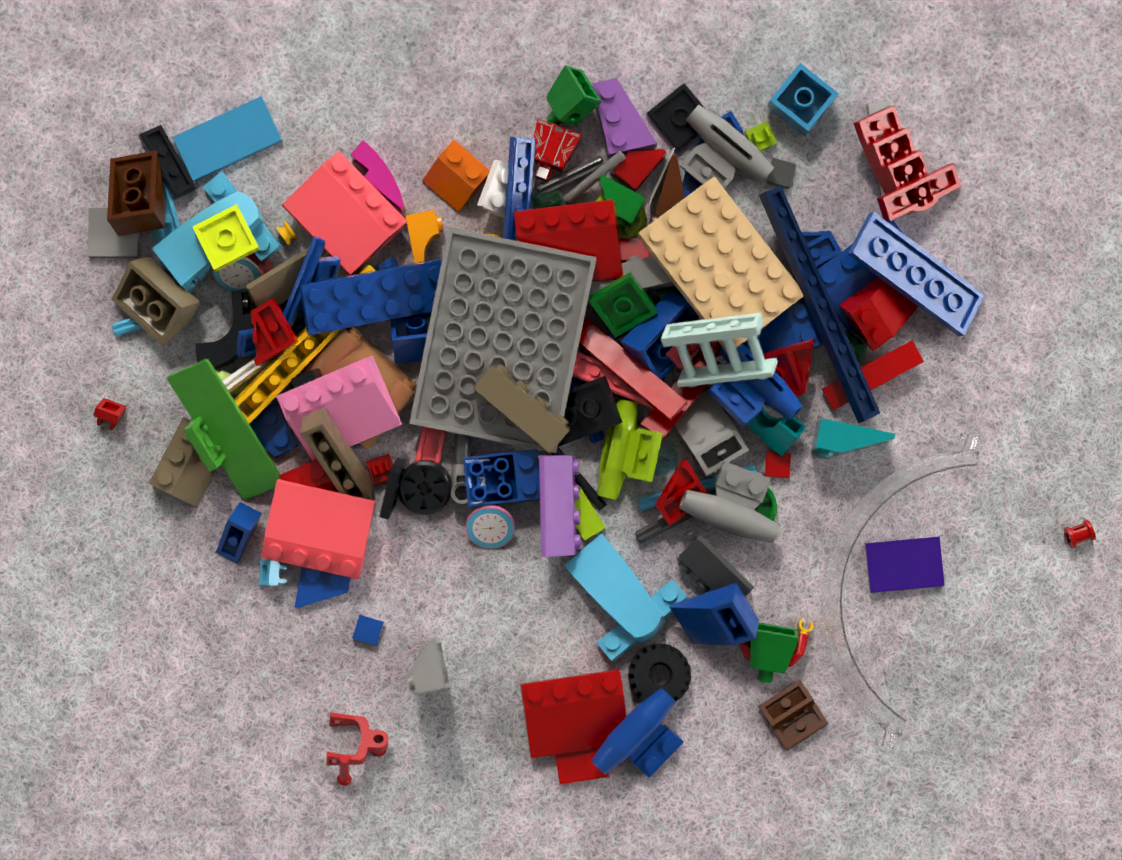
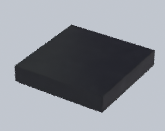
[646,83,706,151]
[379,458,406,520]

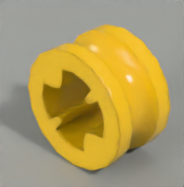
[276,221,298,246]

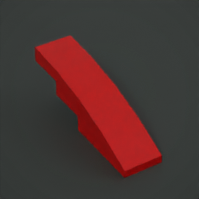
[822,340,925,411]

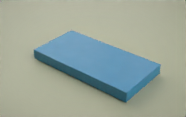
[173,96,283,182]

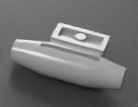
[680,105,774,189]
[679,461,780,543]

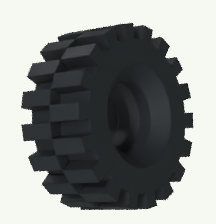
[628,643,691,701]

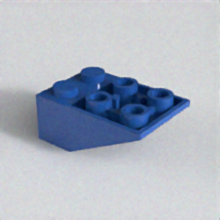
[463,449,540,507]
[669,583,759,646]

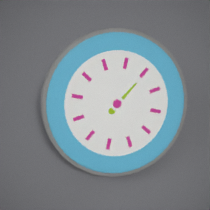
[212,257,262,294]

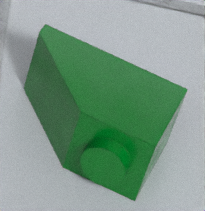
[599,175,646,228]

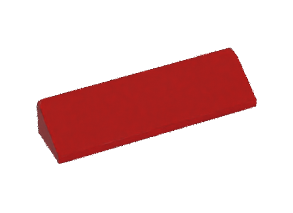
[640,351,721,439]

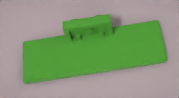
[167,359,281,500]

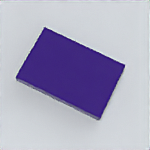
[865,536,945,593]

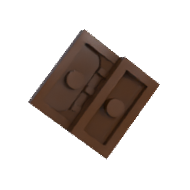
[758,679,828,751]

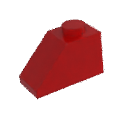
[612,149,667,192]

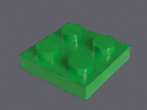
[588,272,658,338]

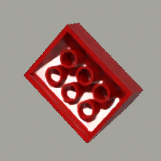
[514,199,623,282]
[520,669,627,758]

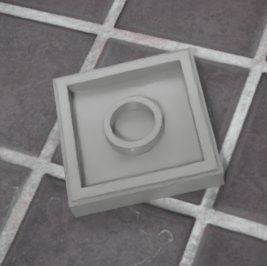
[88,208,139,258]

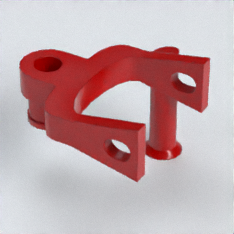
[327,712,389,786]

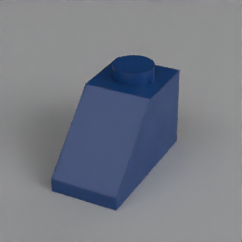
[216,502,262,564]

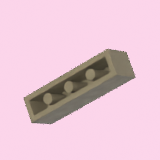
[473,363,570,453]
[300,407,373,500]

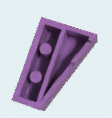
[592,78,657,159]

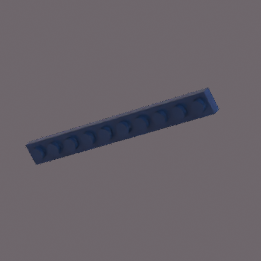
[759,186,880,423]

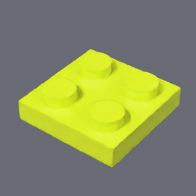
[192,204,260,272]

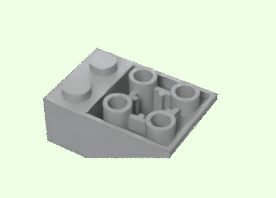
[674,389,749,478]

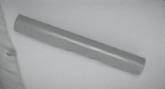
[564,151,626,204]

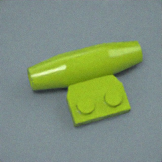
[597,399,663,500]

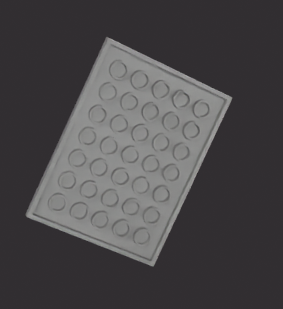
[409,227,597,453]

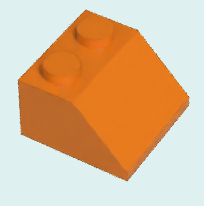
[422,139,490,212]

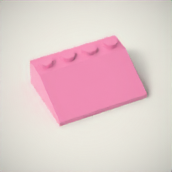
[276,356,402,461]

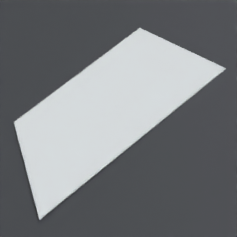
[646,147,675,212]

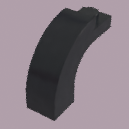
[195,290,254,369]

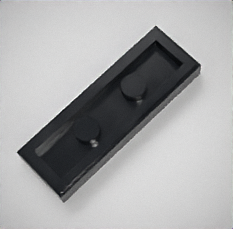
[138,125,197,200]

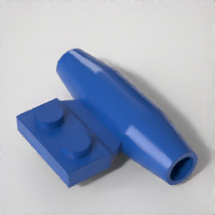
[708,344,803,428]
[592,688,684,778]

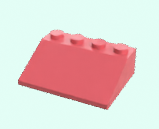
[282,151,407,276]
[261,479,375,579]

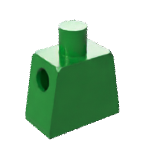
[546,65,602,126]

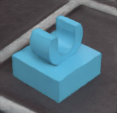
[258,560,288,586]

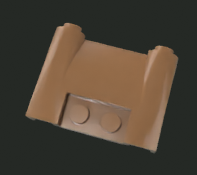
[302,327,417,449]

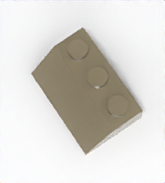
[246,248,309,309]
[111,256,200,346]
[149,417,216,507]

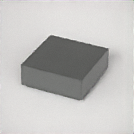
[766,158,797,189]

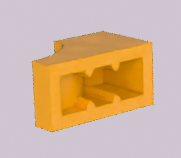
[405,210,443,263]

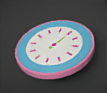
[465,505,515,549]

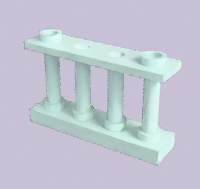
[661,313,778,387]

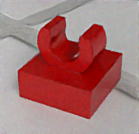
[93,398,127,430]
[366,453,393,485]

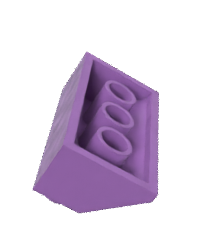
[539,455,581,557]

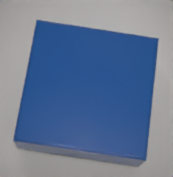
[352,615,384,646]

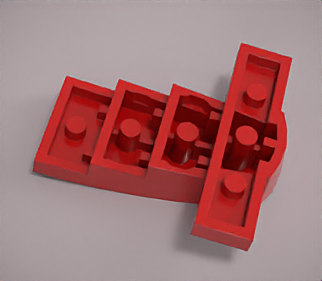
[853,105,961,222]

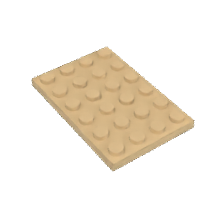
[637,176,803,352]

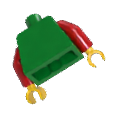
[739,619,814,683]

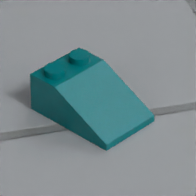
[811,418,895,459]

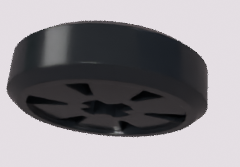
[398,460,452,515]

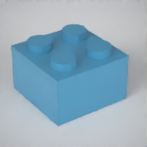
[767,63,839,137]

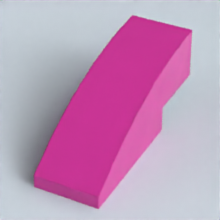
[350,140,405,212]

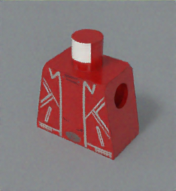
[534,118,582,181]

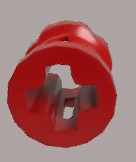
[1064,520,1096,549]

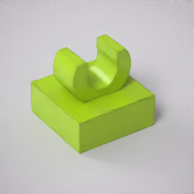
[744,121,777,152]

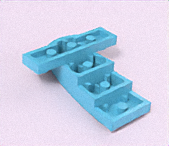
[152,171,282,287]
[564,534,689,664]

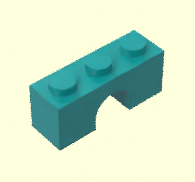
[746,405,807,456]

